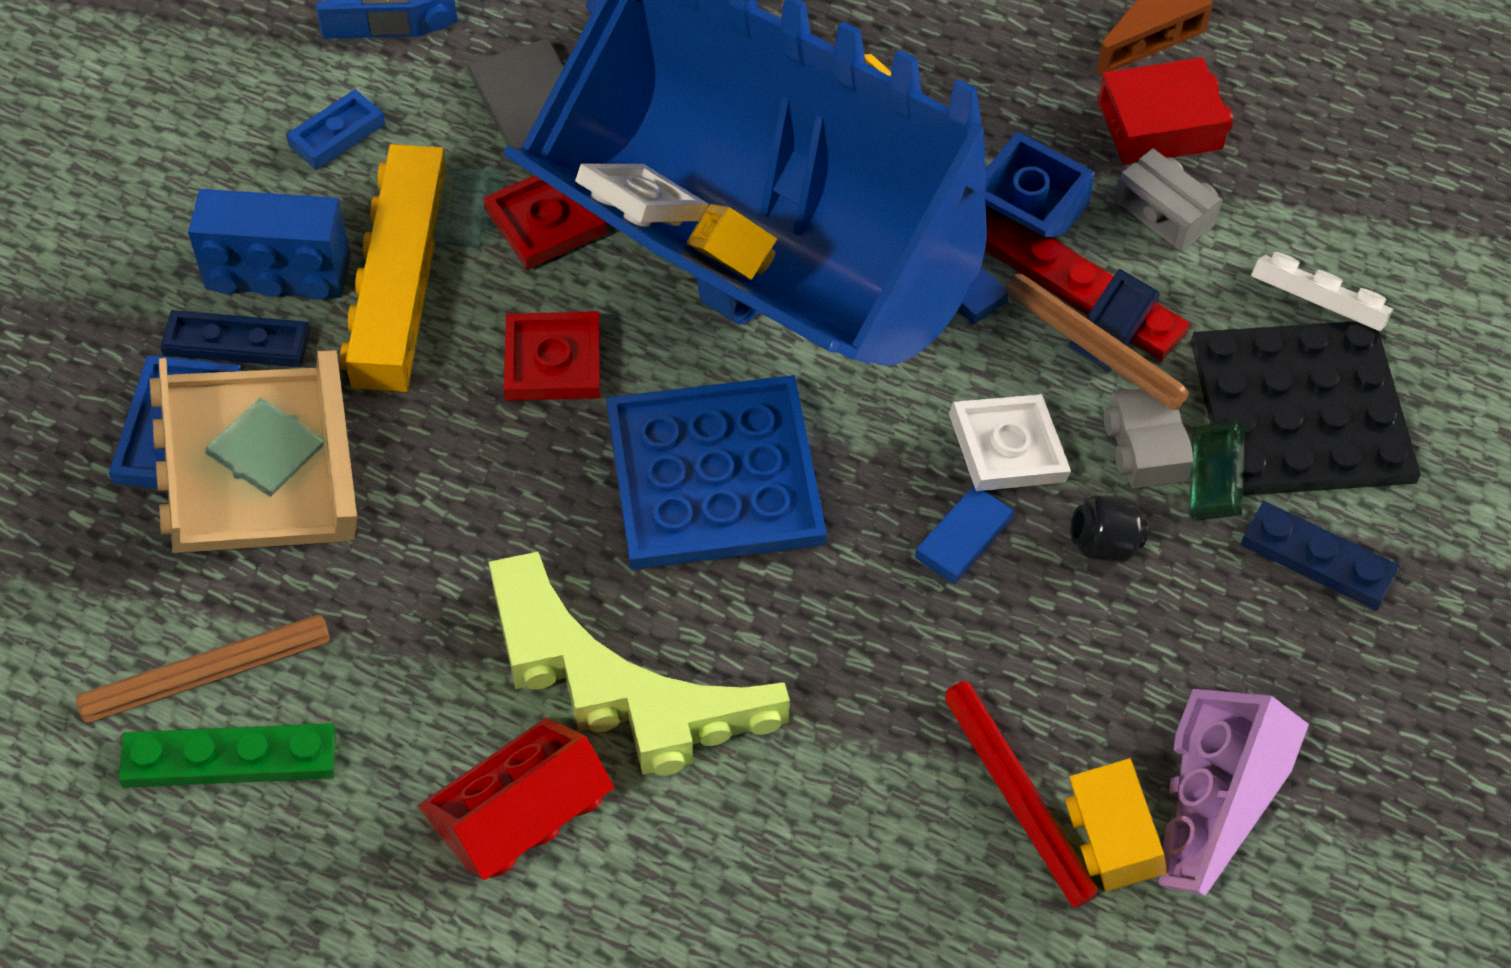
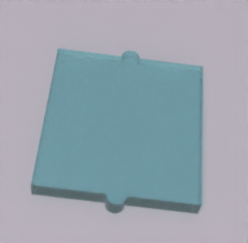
[205,397,324,497]

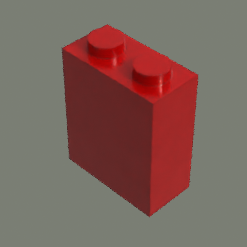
[1098,57,1233,165]

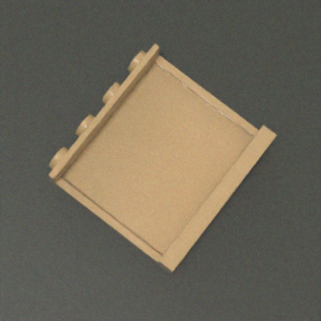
[150,350,357,553]

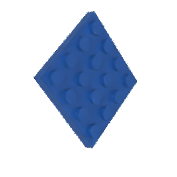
[606,375,827,570]

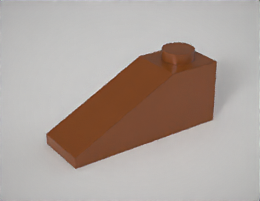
[1096,0,1213,76]

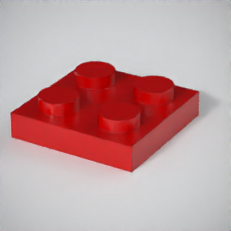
[483,175,607,270]
[504,311,600,401]

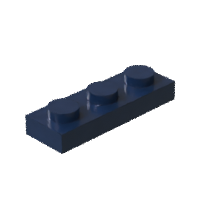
[1240,500,1400,611]

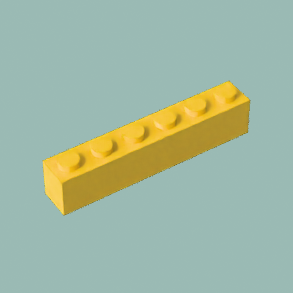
[340,144,448,392]

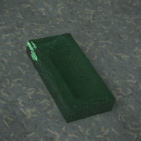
[1189,421,1245,520]

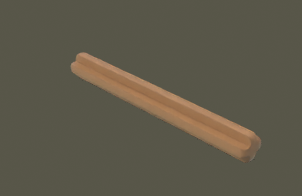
[1006,274,1189,410]
[76,615,330,723]

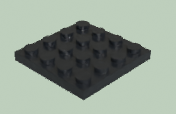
[1191,321,1421,497]

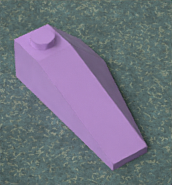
[1159,689,1309,896]

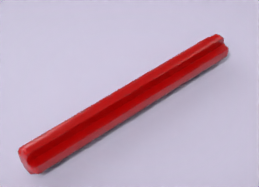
[945,681,1098,907]

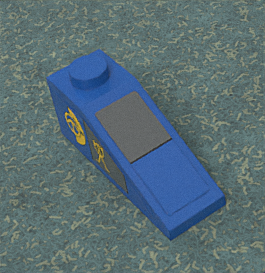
[315,0,458,39]

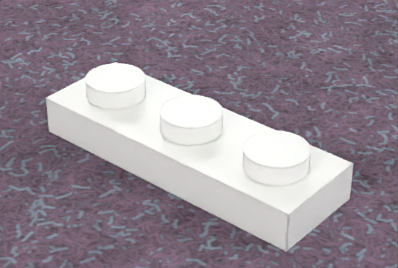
[1251,252,1393,331]

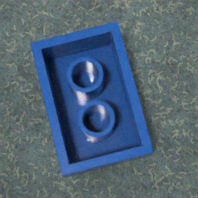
[188,189,351,300]

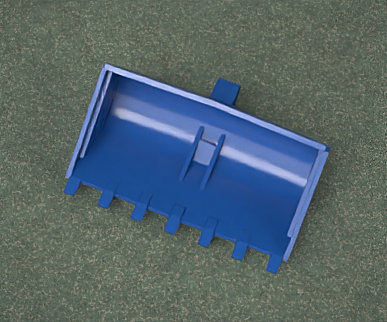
[503,0,987,366]

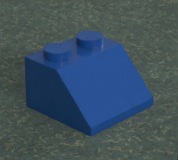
[985,131,1094,237]

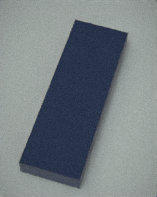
[160,310,311,368]

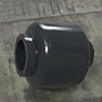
[1070,495,1148,563]

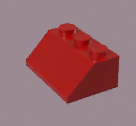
[418,717,615,881]

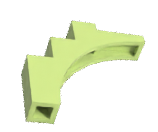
[489,552,790,776]

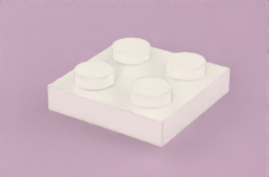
[575,164,709,227]
[949,394,1071,491]

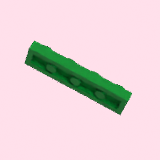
[118,723,336,788]

